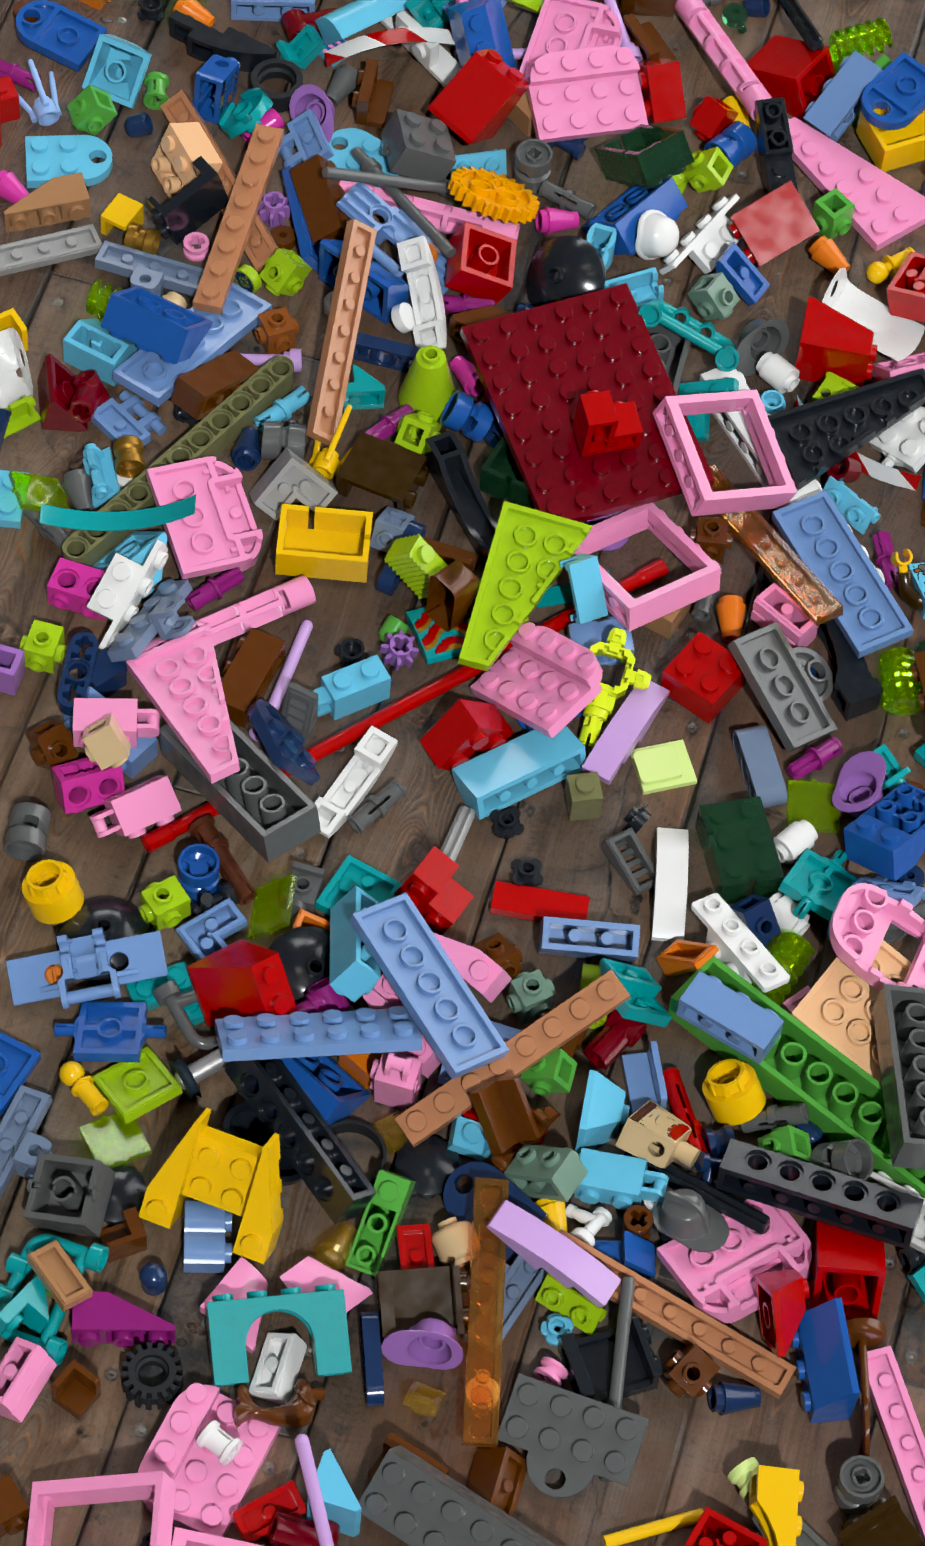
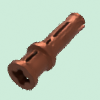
[188,815,257,905]

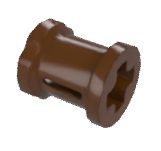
[621,1205,654,1241]

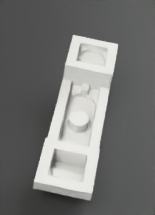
[396,235,447,349]
[315,725,398,838]
[651,827,689,942]

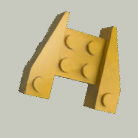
[139,1108,284,1264]

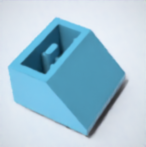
[63,318,139,386]

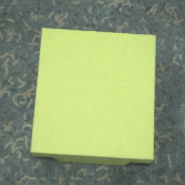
[630,739,697,795]

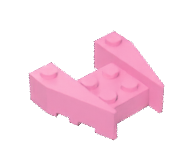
[362,933,512,1079]

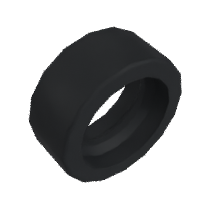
[250,58,303,113]

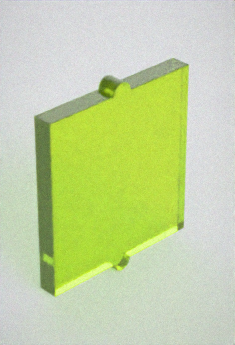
[8,471,69,512]
[787,779,839,834]
[248,874,297,940]
[79,1114,152,1168]

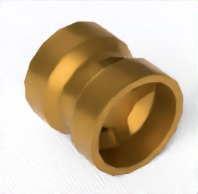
[123,222,161,255]
[113,436,145,478]

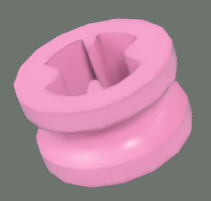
[183,232,209,261]
[534,1357,568,1388]

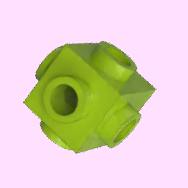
[682,146,734,193]
[259,248,312,296]
[394,410,442,455]
[19,619,67,674]
[138,875,191,931]

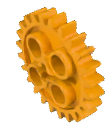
[447,166,540,225]

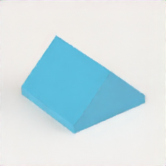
[306,1449,362,1537]

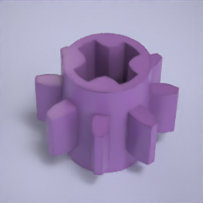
[258,191,292,227]
[379,630,419,671]

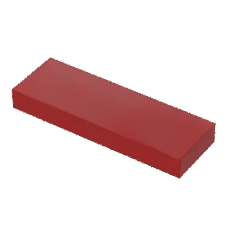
[490,881,590,922]

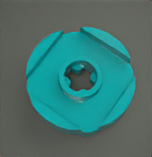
[218,87,273,139]

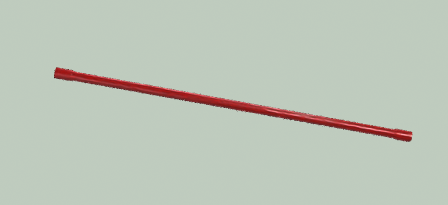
[141,558,669,853]

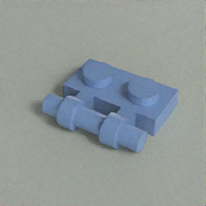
[278,109,334,169]
[91,390,167,446]
[853,875,925,908]

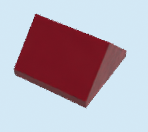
[37,353,88,432]

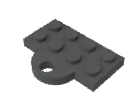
[727,622,838,753]
[496,1373,650,1498]

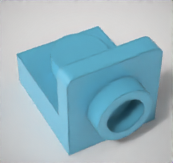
[447,1116,492,1162]

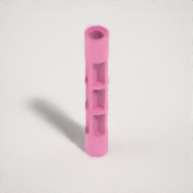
[675,0,772,121]
[339,180,520,240]
[141,575,316,654]

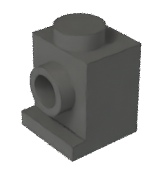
[282,861,325,915]

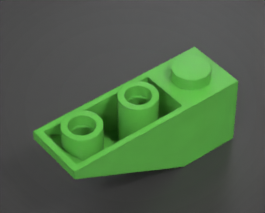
[345,1170,416,1277]

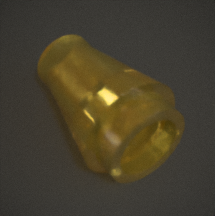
[315,1222,357,1271]

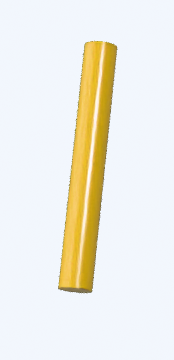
[602,1508,704,1546]

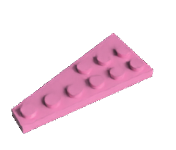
[788,117,925,252]
[126,623,240,784]

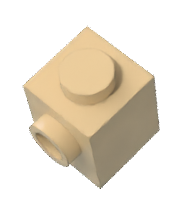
[82,713,131,770]

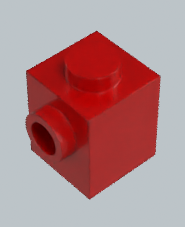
[689,95,739,142]

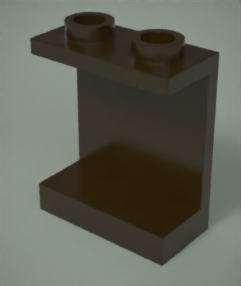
[336,431,429,512]
[375,1265,470,1340]
[837,1495,925,1546]

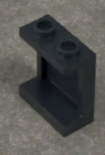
[147,156,229,245]
[558,1315,663,1403]

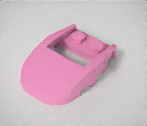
[829,883,925,991]

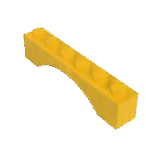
[749,1465,804,1546]

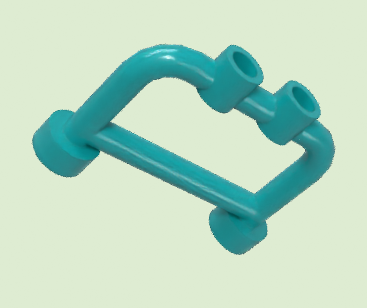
[638,299,740,372]
[0,1234,109,1367]

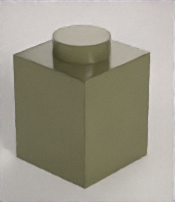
[564,772,603,821]

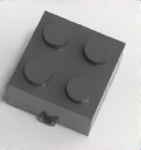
[381,109,456,182]
[23,1153,116,1237]

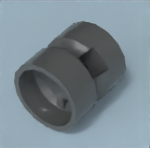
[513,139,553,193]
[261,421,307,461]
[4,802,52,862]
[810,1138,874,1181]
[833,1455,885,1516]

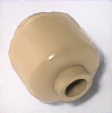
[432,1217,480,1268]

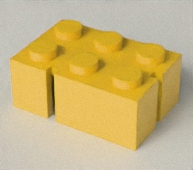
[856,108,925,172]
[275,504,373,583]

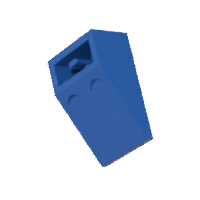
[844,782,925,882]

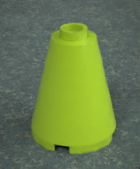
[398,345,456,423]

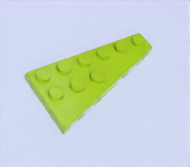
[458,501,592,672]

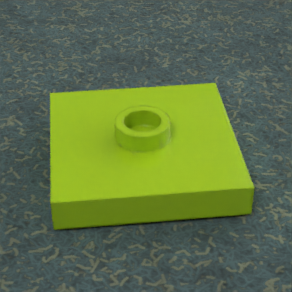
[92,1046,183,1124]

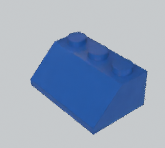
[446,0,517,69]
[581,177,688,256]
[318,239,409,324]
[100,286,213,364]
[280,1056,371,1126]
[790,1297,860,1424]

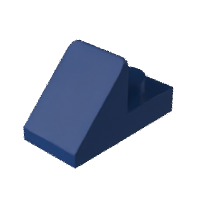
[716,242,770,306]
[593,1231,656,1278]

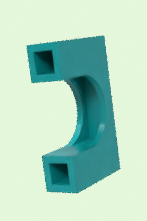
[205,1284,352,1387]

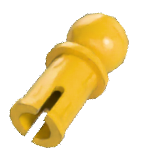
[866,247,915,284]
[59,1061,109,1116]

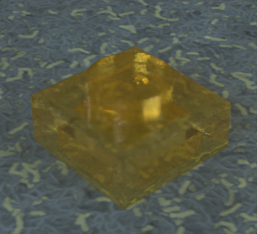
[403,1381,447,1417]

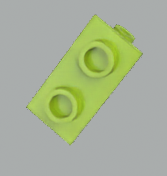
[2,395,41,439]
[535,1273,608,1336]

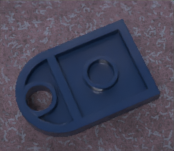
[247,699,321,786]
[443,1162,549,1264]

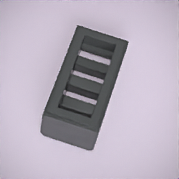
[282,682,318,744]
[600,827,655,896]

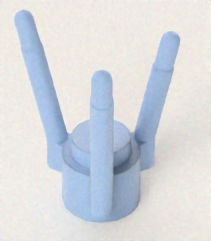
[18,59,62,126]

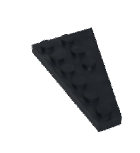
[767,368,925,491]

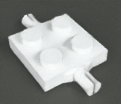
[869,406,925,473]

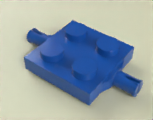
[54,1002,167,1062]

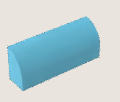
[315,0,408,46]
[452,726,586,820]

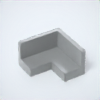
[249,447,338,521]

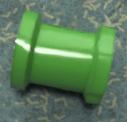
[143,72,169,110]

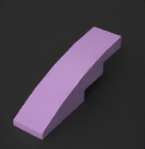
[582,681,670,785]
[486,1200,622,1308]

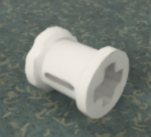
[196,1420,243,1466]

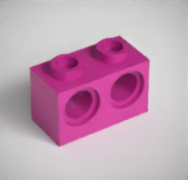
[47,557,106,621]
[51,757,125,814]

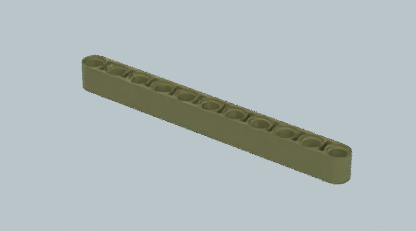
[62,356,294,567]

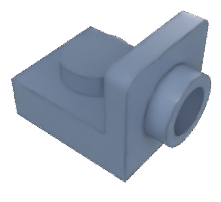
[370,506,416,553]

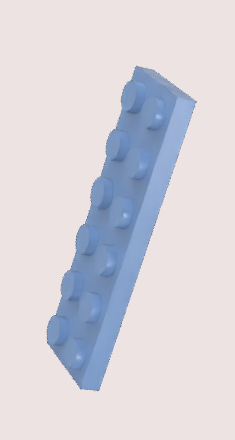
[112,282,272,407]
[772,490,914,659]
[349,892,509,1080]
[215,1006,422,1062]

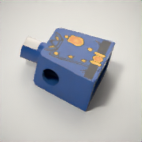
[193,54,240,125]

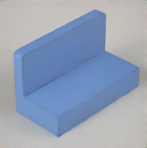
[621,1041,668,1115]

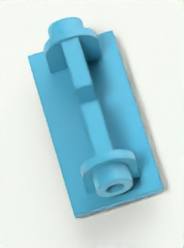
[450,149,507,177]
[82,443,120,508]
[822,476,881,535]

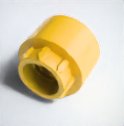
[22,859,84,924]
[702,1059,766,1126]

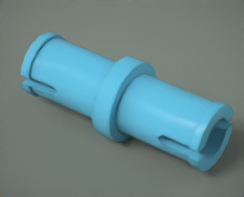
[253,385,311,433]

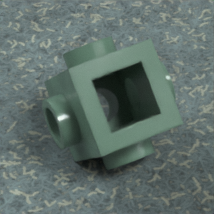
[687,272,740,321]
[506,969,556,1025]

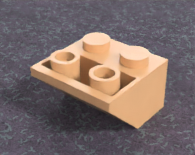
[150,122,223,199]

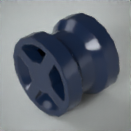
[702,1124,735,1158]

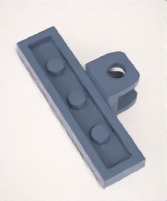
[94,240,204,297]
[107,579,196,662]
[0,1085,53,1199]
[462,1253,548,1359]

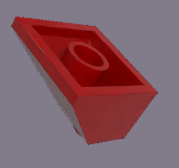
[755,1268,809,1358]

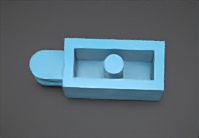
[312,655,391,721]
[574,1148,669,1210]

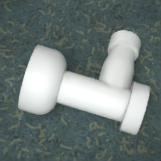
[566,1204,612,1247]

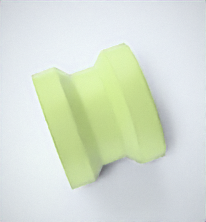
[727,1457,759,1501]

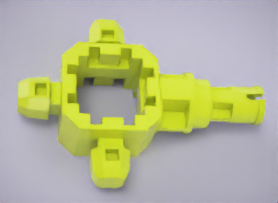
[578,627,652,747]

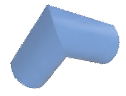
[175,897,247,961]

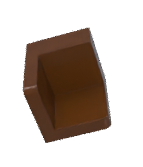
[99,1207,147,1263]
[51,1359,101,1420]

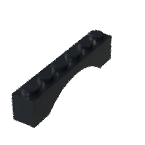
[424,430,498,567]
[758,552,883,721]

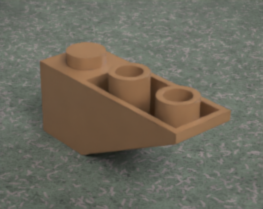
[4,172,91,233]

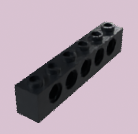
[224,1059,377,1225]
[716,1138,924,1250]

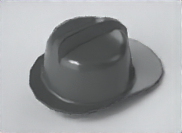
[735,319,790,377]
[652,1188,729,1253]

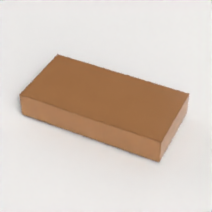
[26,1240,93,1312]

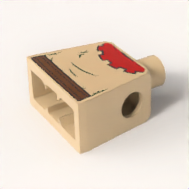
[615,1100,701,1169]

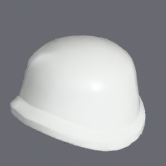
[635,209,679,260]

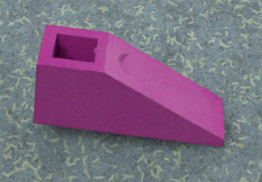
[72,1292,176,1347]

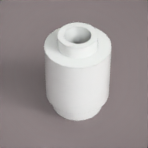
[756,352,800,394]
[771,819,818,864]
[769,892,810,939]

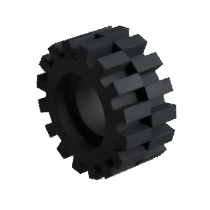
[121,1342,183,1410]

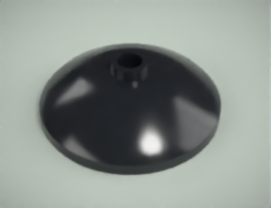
[526,235,605,307]
[56,896,153,984]
[268,927,351,1005]
[220,1102,302,1186]

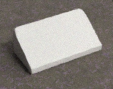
[248,1332,307,1405]

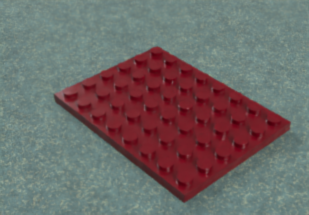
[460,283,715,522]

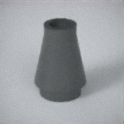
[326,64,359,107]
[62,469,94,511]

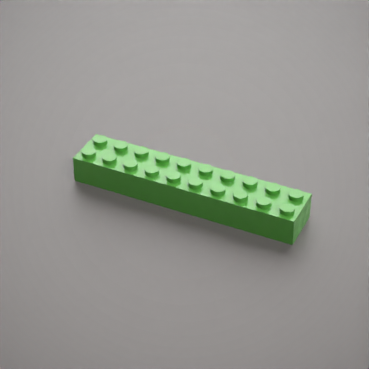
[668,956,925,1198]

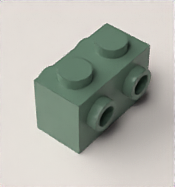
[504,1144,588,1202]

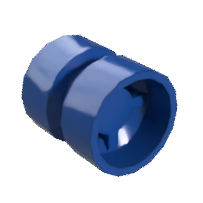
[704,121,758,170]
[440,390,495,443]
[178,844,220,902]

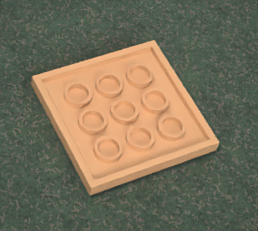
[791,940,911,1084]

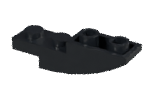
[169,10,277,72]
[755,97,799,194]

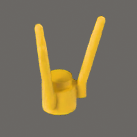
[308,405,352,479]

